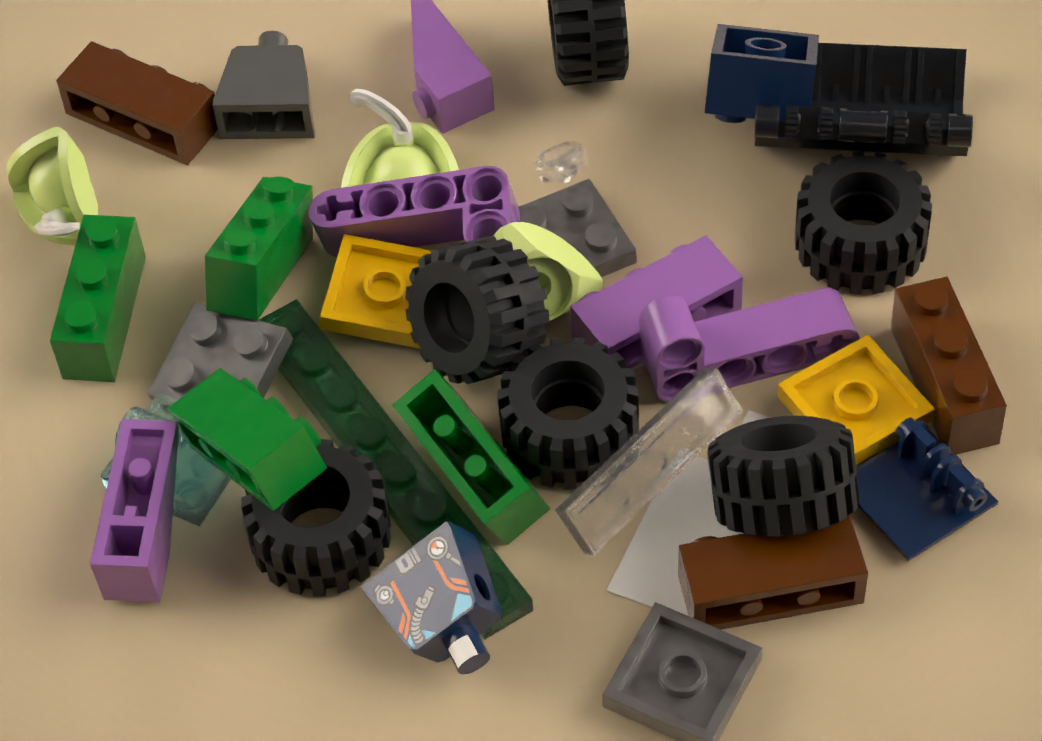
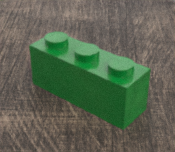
[205,176,313,321]
[50,214,146,382]
[167,368,327,511]
[392,369,551,545]

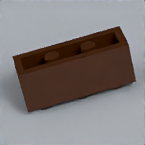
[56,41,218,166]
[891,276,1007,455]
[678,515,868,630]

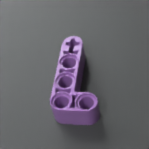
[308,166,520,257]
[639,288,860,403]

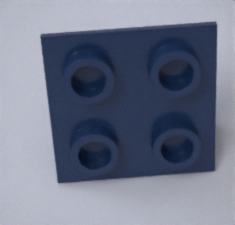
[856,417,998,561]

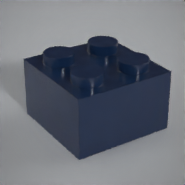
[704,24,819,123]

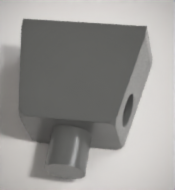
[213,31,315,139]

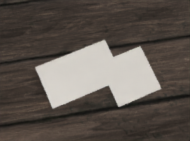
[606,410,770,616]

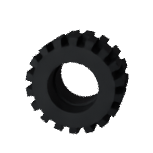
[547,0,629,86]
[795,151,932,294]
[405,236,549,384]
[498,337,639,490]
[707,416,860,537]
[241,439,391,597]

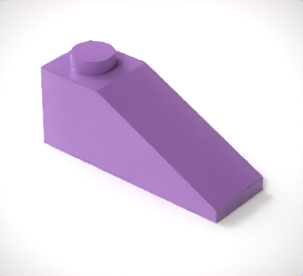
[411,0,495,134]
[90,419,179,603]

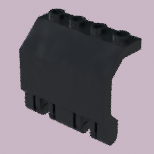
[754,43,973,156]

